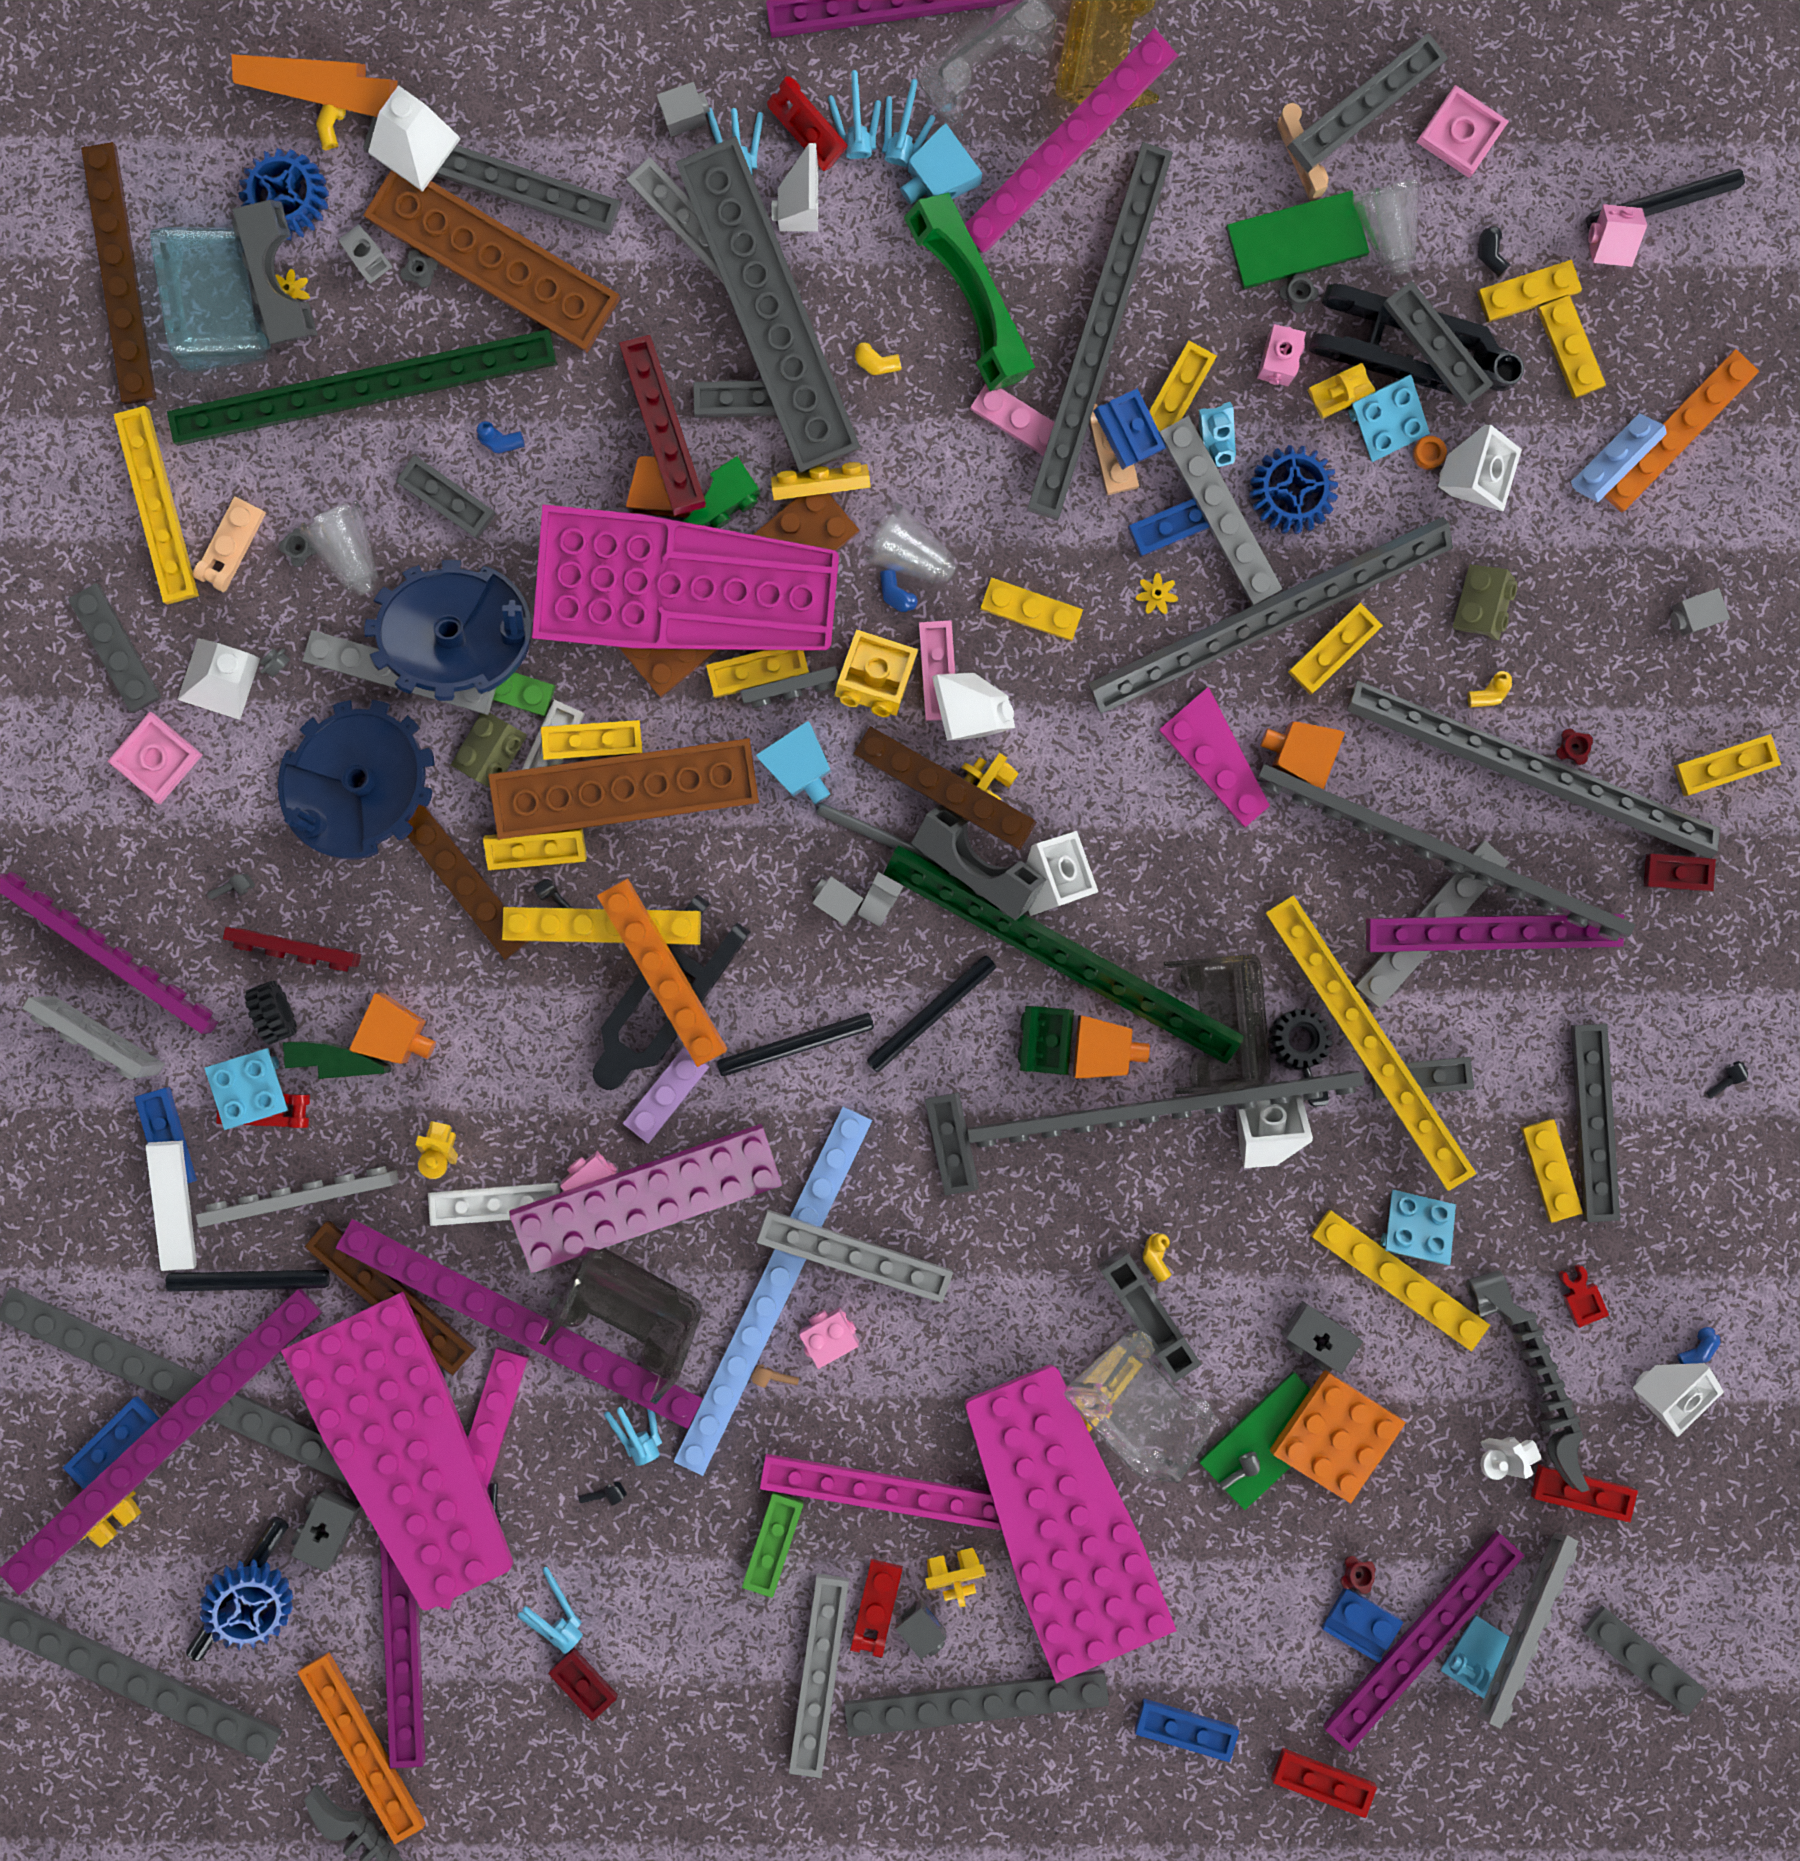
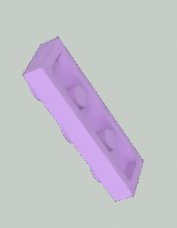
[623,1046,710,1144]

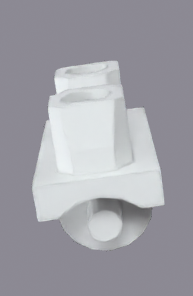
[1480,1437,1541,1480]

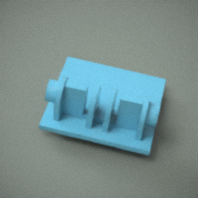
[1348,374,1430,462]
[204,1048,288,1130]
[1381,1190,1456,1266]
[1440,1615,1510,1698]

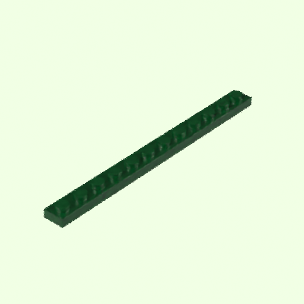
[166,329,558,446]
[883,845,1244,1064]

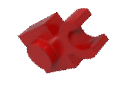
[1559,1264,1609,1328]

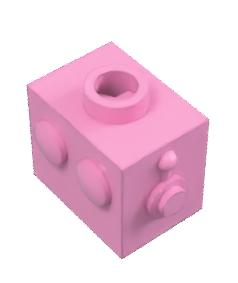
[1588,204,1647,267]
[1257,324,1306,386]
[560,1150,617,1191]
[799,1307,859,1369]

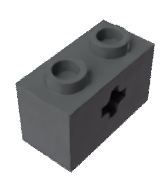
[1281,1301,1363,1374]
[291,1488,361,1572]

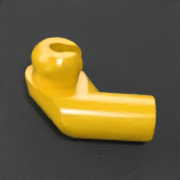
[1142,1233,1172,1283]

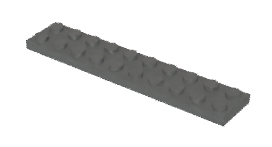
[675,136,861,474]

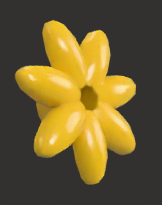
[275,269,310,300]
[1136,573,1178,614]

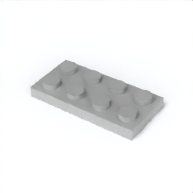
[22,996,165,1079]

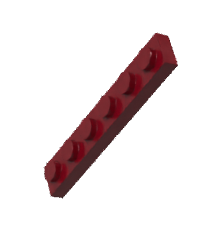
[619,335,706,516]

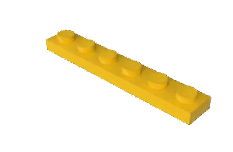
[113,406,199,605]
[502,907,701,945]
[1310,1209,1491,1352]

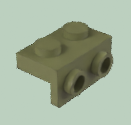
[1453,564,1517,640]
[450,713,527,788]

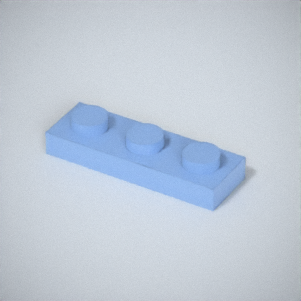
[1571,413,1667,502]

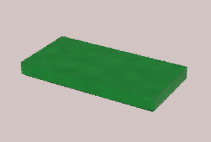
[1226,190,1370,290]
[1198,1371,1311,1510]

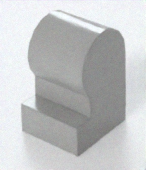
[338,224,392,284]
[857,872,904,927]

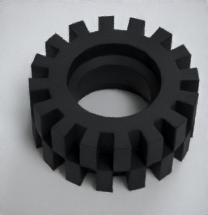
[245,980,297,1045]
[1267,1009,1333,1070]

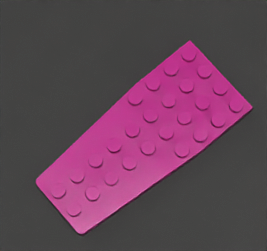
[532,504,839,651]
[281,1291,513,1611]
[964,1364,1177,1683]

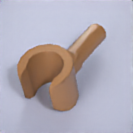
[751,1364,799,1388]

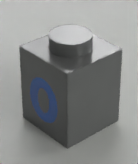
[896,1599,946,1660]

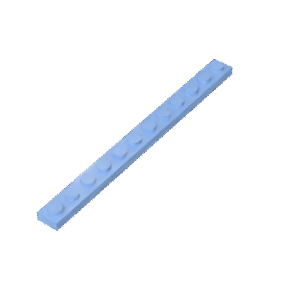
[674,1106,872,1476]

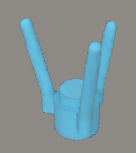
[828,70,881,159]
[882,79,935,167]
[707,108,763,174]
[604,1407,662,1466]
[517,1567,583,1654]

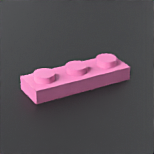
[970,384,1054,456]
[919,620,955,722]

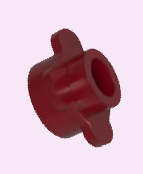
[1556,728,1593,765]
[1340,1556,1376,1594]

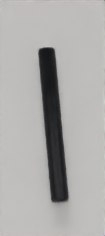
[1586,169,1745,230]
[867,955,996,1072]
[717,1013,874,1076]
[165,1270,330,1292]
[186,1516,289,1661]

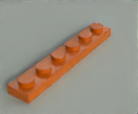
[1604,349,1759,513]
[597,878,728,1067]
[297,1652,426,1845]

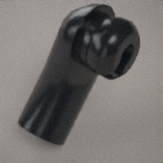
[1478,226,1511,277]

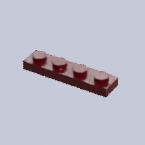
[223,926,362,972]

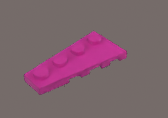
[1158,687,1270,828]

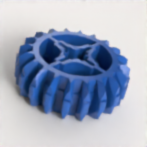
[238,148,329,241]
[1249,445,1338,534]
[200,1559,293,1651]

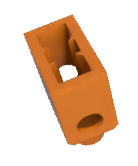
[626,456,692,518]
[1260,721,1345,790]
[349,992,436,1064]
[1073,1015,1150,1078]

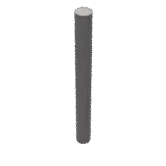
[817,803,937,865]

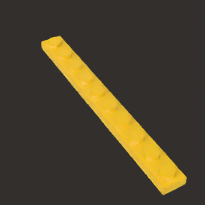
[1265,895,1477,1191]

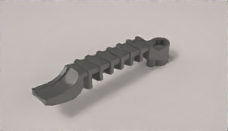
[1466,1270,1590,1492]
[304,1783,403,1861]

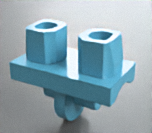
[1199,402,1236,467]

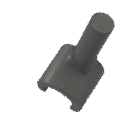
[207,874,255,899]
[1219,1451,1260,1490]

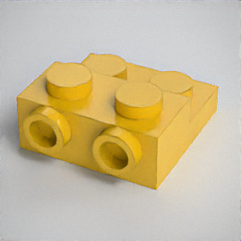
[835,629,918,717]

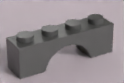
[232,200,318,344]
[911,805,1047,921]
[1098,1248,1202,1383]

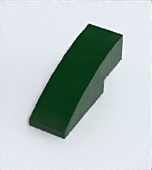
[283,1041,391,1079]

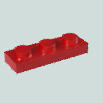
[1531,1464,1638,1523]
[1271,1748,1377,1818]

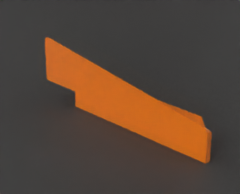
[231,54,398,117]

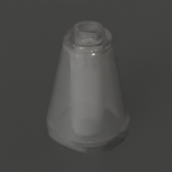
[1353,179,1419,277]
[298,500,379,597]
[863,502,957,585]

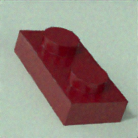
[1644,854,1716,892]
[548,1647,618,1722]

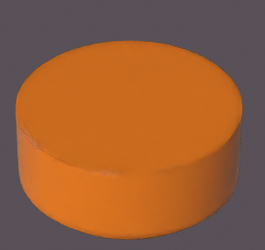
[1412,436,1447,470]

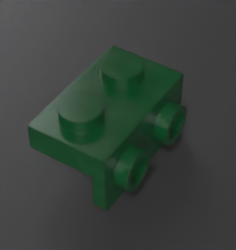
[1018,1006,1074,1075]

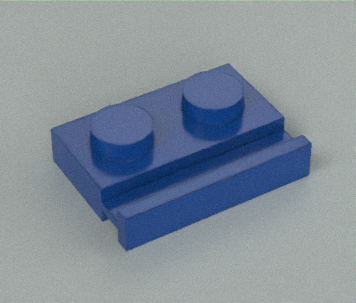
[1093,388,1167,470]
[1321,1588,1404,1664]

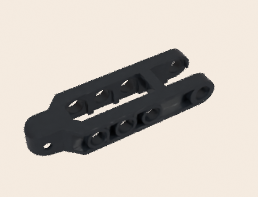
[1309,283,1524,395]
[593,894,751,1090]

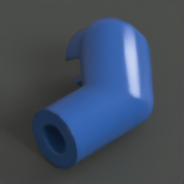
[476,421,525,453]
[879,570,917,612]
[1677,1327,1721,1364]

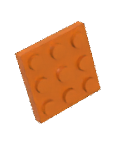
[1270,1370,1406,1504]

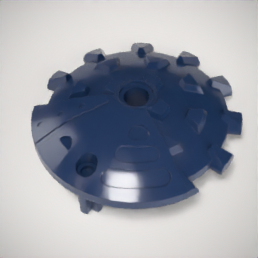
[364,560,532,701]
[278,700,435,860]

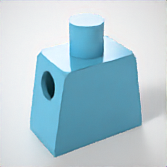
[900,123,982,205]
[756,721,831,805]

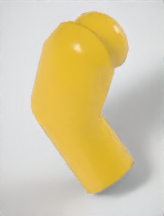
[316,104,346,151]
[855,342,901,375]
[1467,671,1512,708]

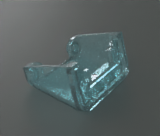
[150,227,271,373]

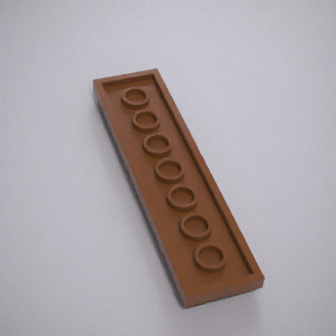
[363,170,621,353]
[619,493,860,698]
[488,738,759,840]

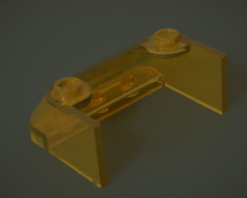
[1055,0,1159,111]

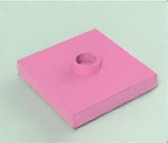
[1416,85,1509,179]
[107,712,203,804]

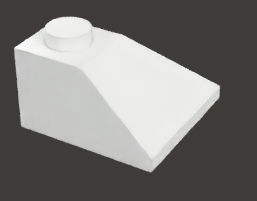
[368,85,460,192]
[772,143,818,231]
[1438,425,1522,511]
[177,638,260,720]
[932,673,1015,741]
[1026,831,1098,916]
[1235,1095,1313,1168]
[1633,1363,1724,1437]

